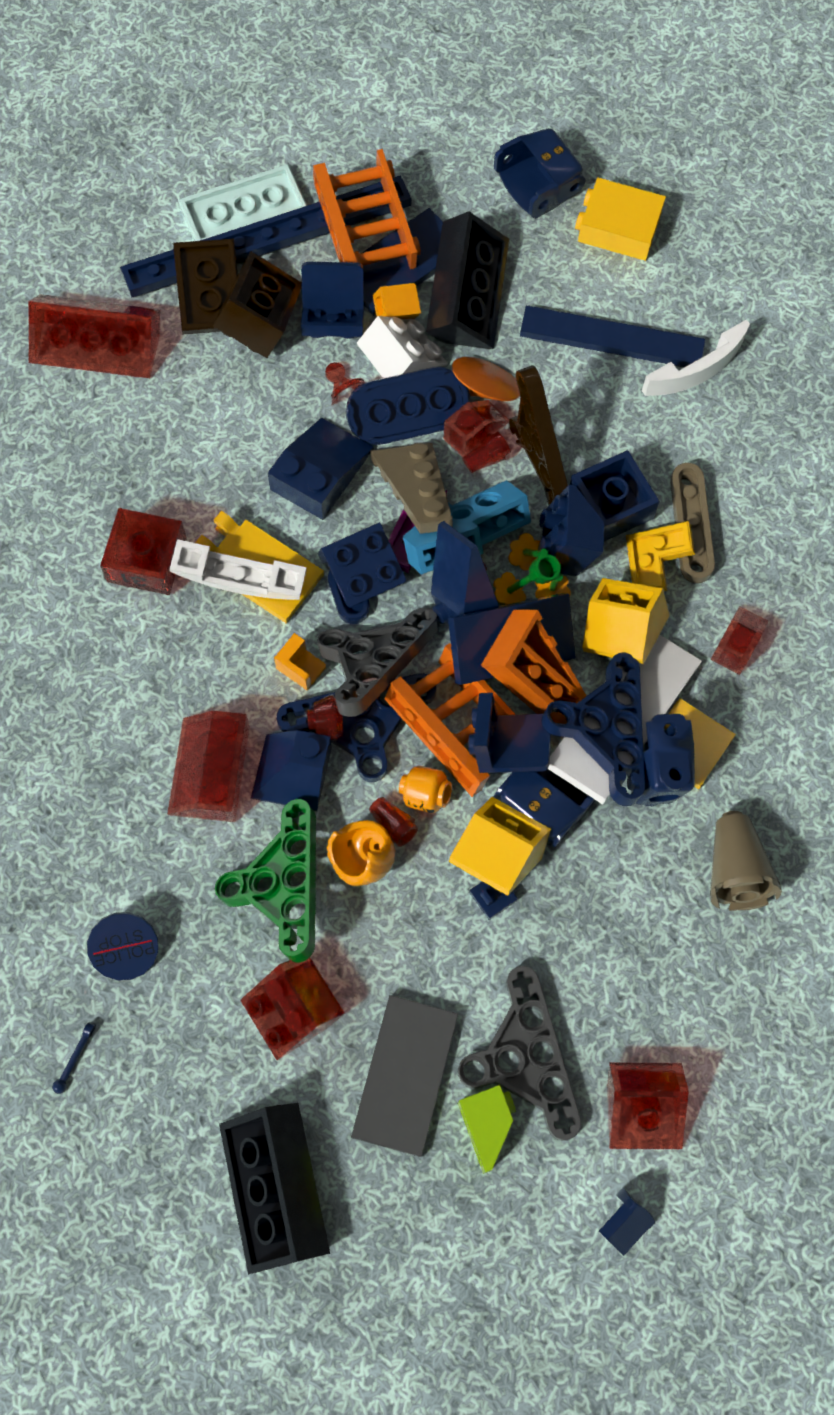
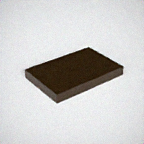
[173,239,238,335]

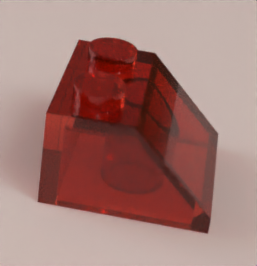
[607,1062,689,1149]

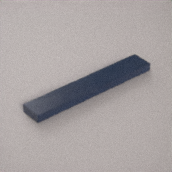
[520,305,705,367]

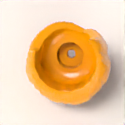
[326,820,395,887]

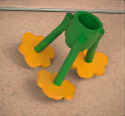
[493,533,571,605]

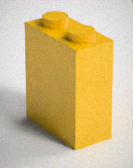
[575,177,666,261]

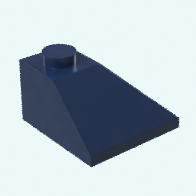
[251,730,332,812]

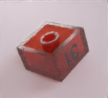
[100,508,187,595]

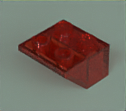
[240,958,345,1060]

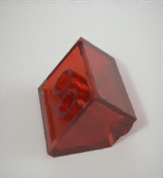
[167,710,250,822]

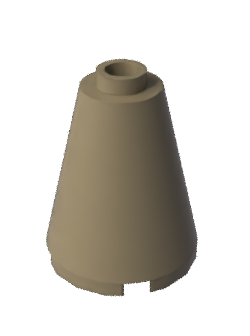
[710,811,782,911]

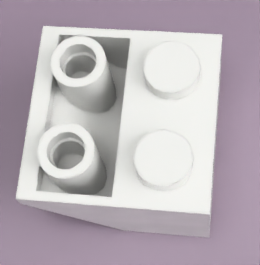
[357,316,448,378]

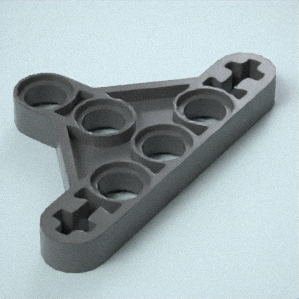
[317,608,439,717]
[458,966,581,1141]

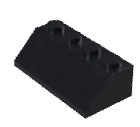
[426,211,510,349]
[219,1102,330,1275]

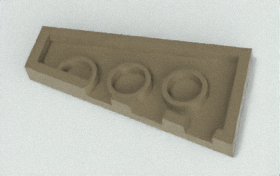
[370,443,453,534]

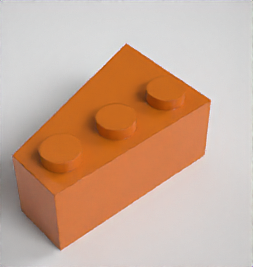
[481,610,586,724]

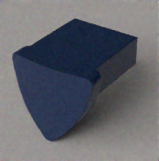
[599,1188,655,1256]

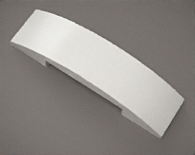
[642,320,750,396]
[169,539,307,600]

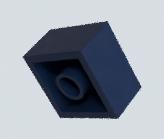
[570,450,660,542]

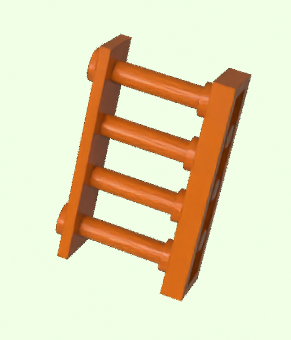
[313,149,421,269]
[385,643,516,797]

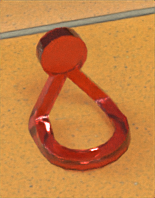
[325,362,365,406]

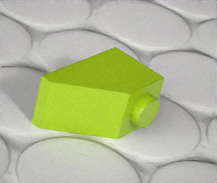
[457,1085,516,1174]

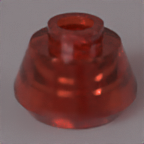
[307,694,343,741]

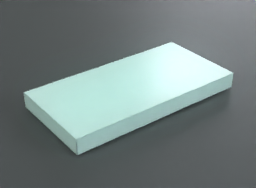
[178,164,308,241]

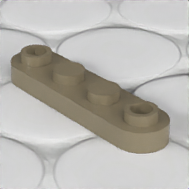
[670,463,715,583]

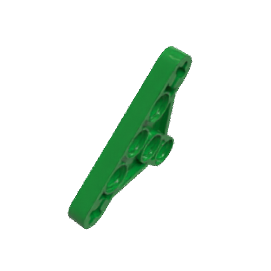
[215,799,316,963]

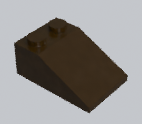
[213,251,302,358]

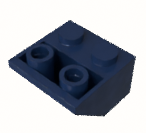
[538,485,604,576]

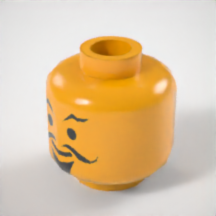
[399,765,452,814]

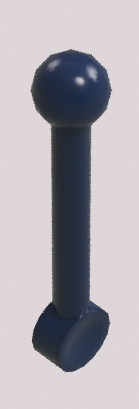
[52,1022,96,1094]

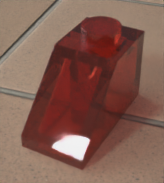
[443,400,509,459]
[710,606,768,675]

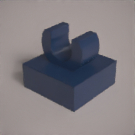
[469,881,518,920]

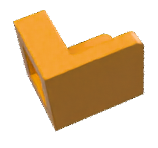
[373,283,421,319]
[274,633,326,691]

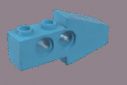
[403,480,531,574]

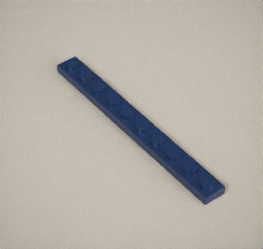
[120,175,412,298]

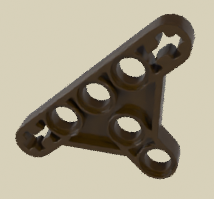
[509,365,568,505]

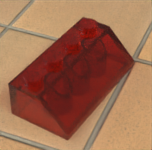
[28,294,160,379]

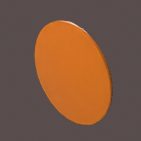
[452,357,520,401]

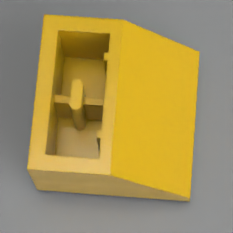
[582,578,670,664]
[449,797,551,896]

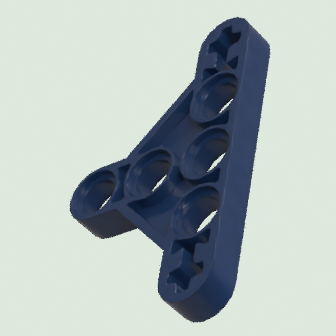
[541,653,645,806]
[277,673,436,782]

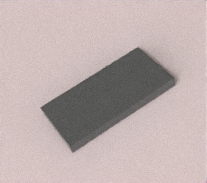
[351,995,458,1157]

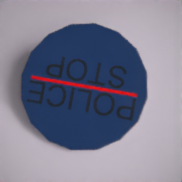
[87,912,158,980]

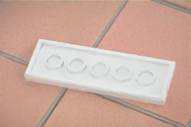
[548,635,702,805]

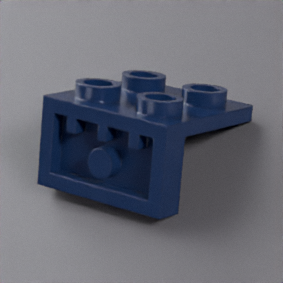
[317,522,406,608]

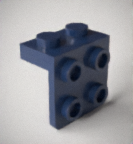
[301,262,364,339]
[469,693,552,773]

